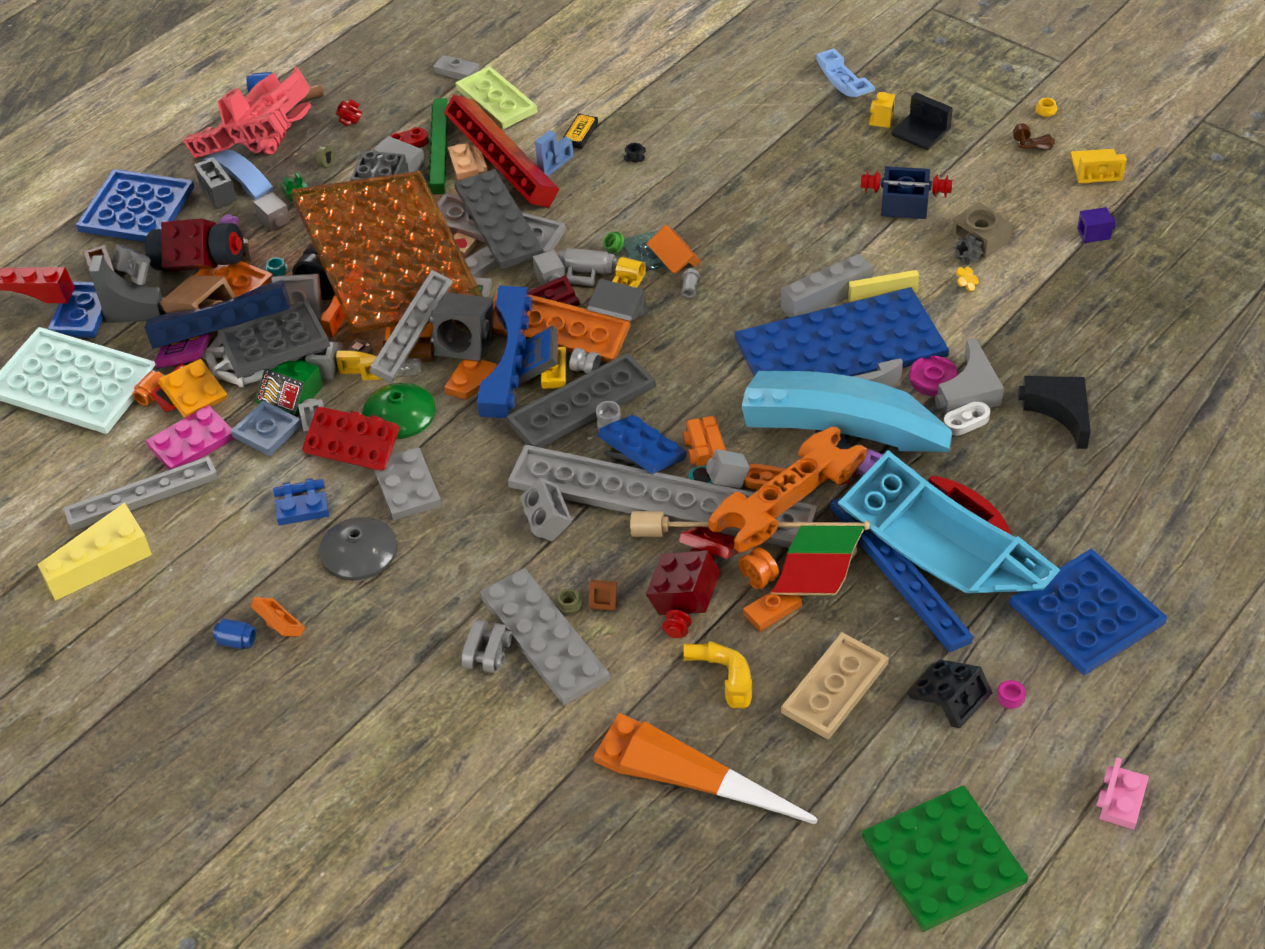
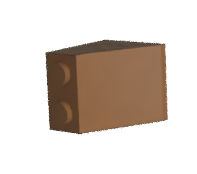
[160,275,236,342]

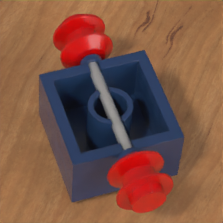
[861,166,953,219]

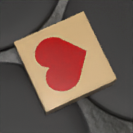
[448,232,477,258]

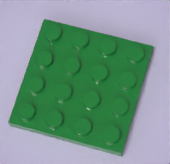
[862,785,1028,932]

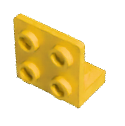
[1070,149,1127,183]

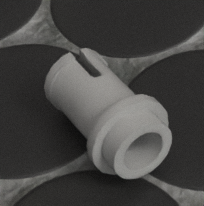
[681,268,700,298]

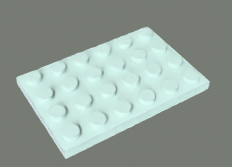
[0,327,159,434]

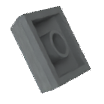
[587,279,648,321]

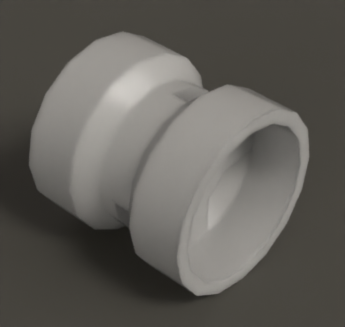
[569,348,601,374]
[596,401,621,431]

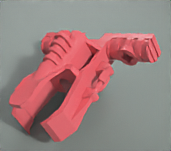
[183,67,311,158]

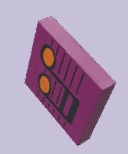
[154,332,212,368]

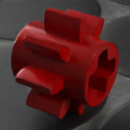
[336,99,362,126]

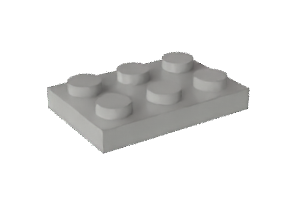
[374,447,442,521]

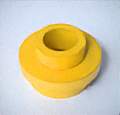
[1035,98,1058,117]

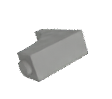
[935,338,1004,416]

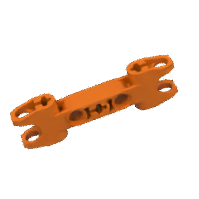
[708,426,867,552]

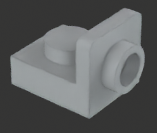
[298,398,324,435]

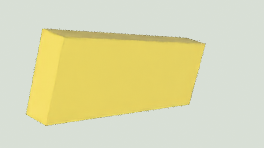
[848,270,919,303]

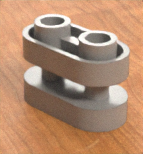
[462,620,512,673]

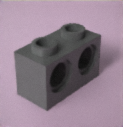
[194,157,237,209]

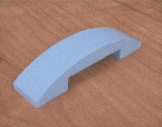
[816,48,875,97]
[204,149,273,200]

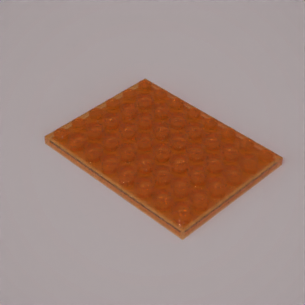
[291,171,483,334]

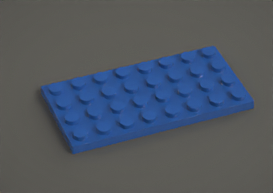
[735,287,949,376]

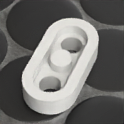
[944,402,990,436]

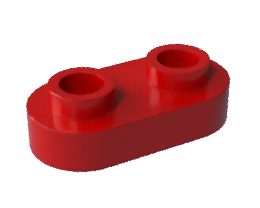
[390,127,429,148]

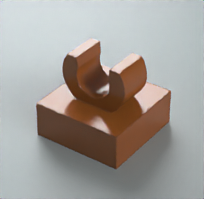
[589,580,618,611]

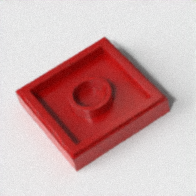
[679,527,740,559]

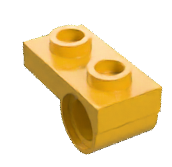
[612,257,646,288]

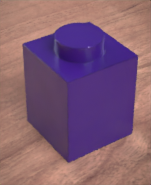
[1077,207,1116,243]

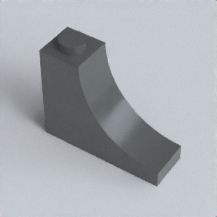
[89,255,165,323]

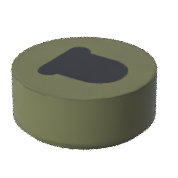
[316,145,335,168]

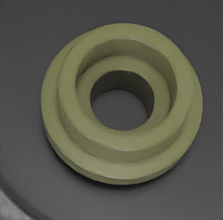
[555,589,582,614]

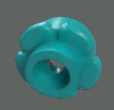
[265,257,288,276]

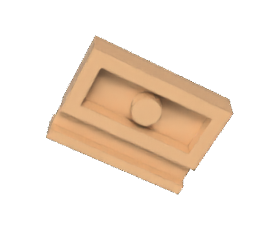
[447,143,488,180]

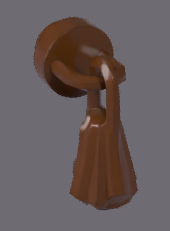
[1013,123,1055,150]

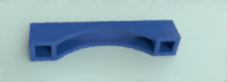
[477,286,532,418]

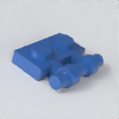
[273,478,329,526]

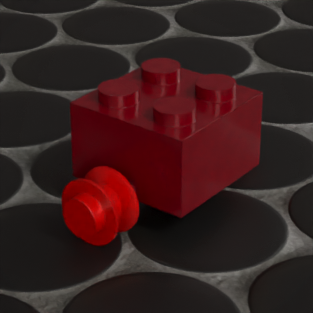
[646,548,721,638]

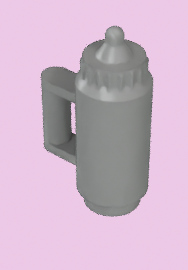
[559,248,618,287]

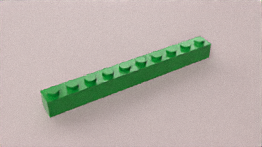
[428,98,448,195]

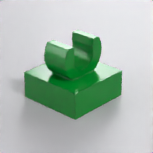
[280,172,310,202]

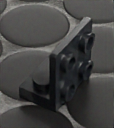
[892,92,953,150]
[907,660,993,728]

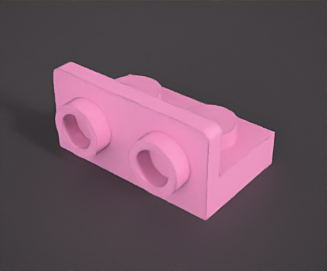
[1097,757,1149,830]

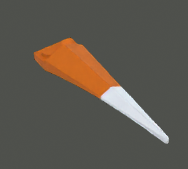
[593,713,818,824]

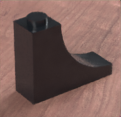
[1018,376,1091,449]

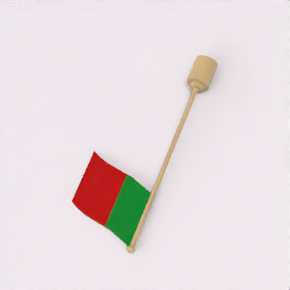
[630,511,870,595]

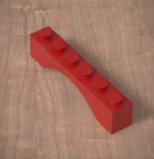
[0,267,75,303]

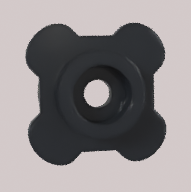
[624,143,646,162]

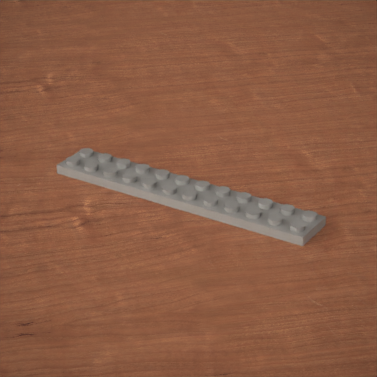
[508,445,817,548]

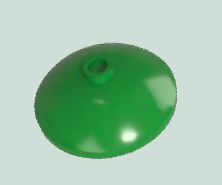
[362,382,436,439]

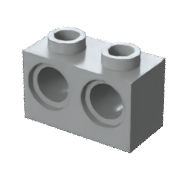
[520,478,572,542]

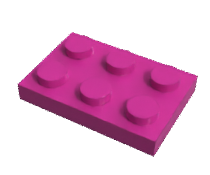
[146,405,235,470]

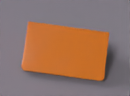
[647,224,701,274]

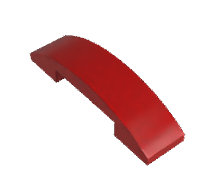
[928,476,1011,535]

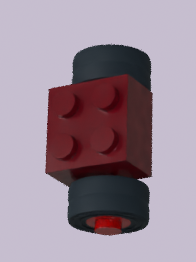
[145,218,244,271]

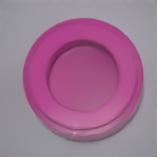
[997,680,1026,709]

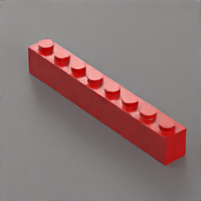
[444,94,560,208]

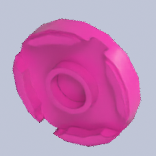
[909,356,958,396]

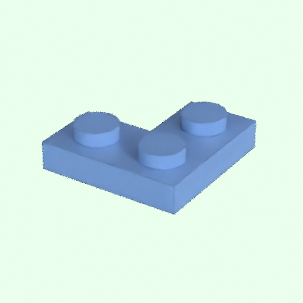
[535,130,573,177]

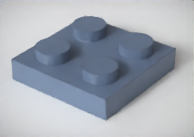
[231,400,302,456]

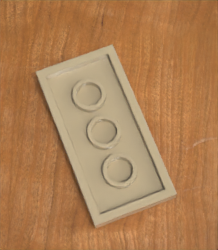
[781,632,889,740]

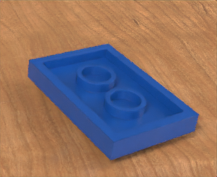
[48,281,104,338]
[598,415,687,474]

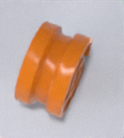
[739,547,779,590]

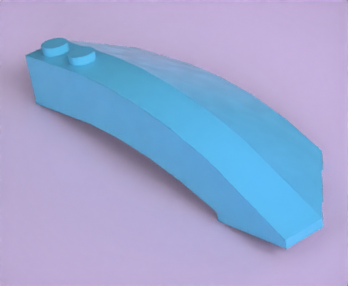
[742,371,952,452]
[838,450,1060,593]

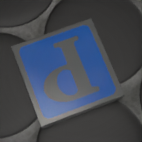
[517,325,558,385]

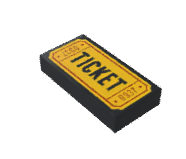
[562,113,598,149]

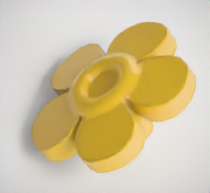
[956,266,979,292]

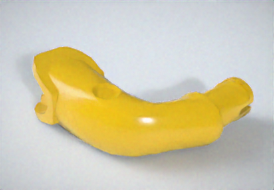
[684,641,752,709]

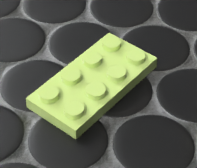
[455,66,538,129]

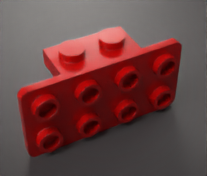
[302,407,400,471]

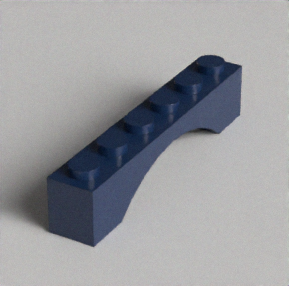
[144,280,291,349]

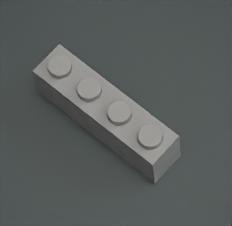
[781,253,873,318]

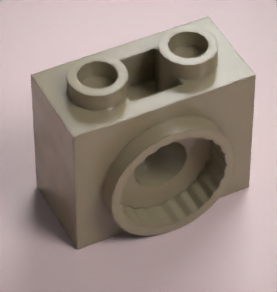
[952,202,1013,258]

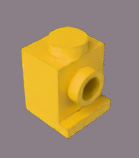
[869,92,896,128]

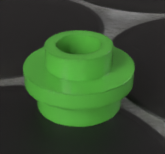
[603,232,624,254]

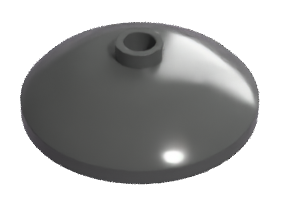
[319,517,397,580]

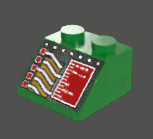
[256,359,323,417]

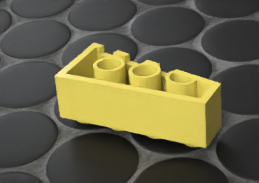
[37,503,152,601]

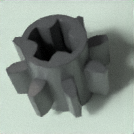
[953,235,983,265]

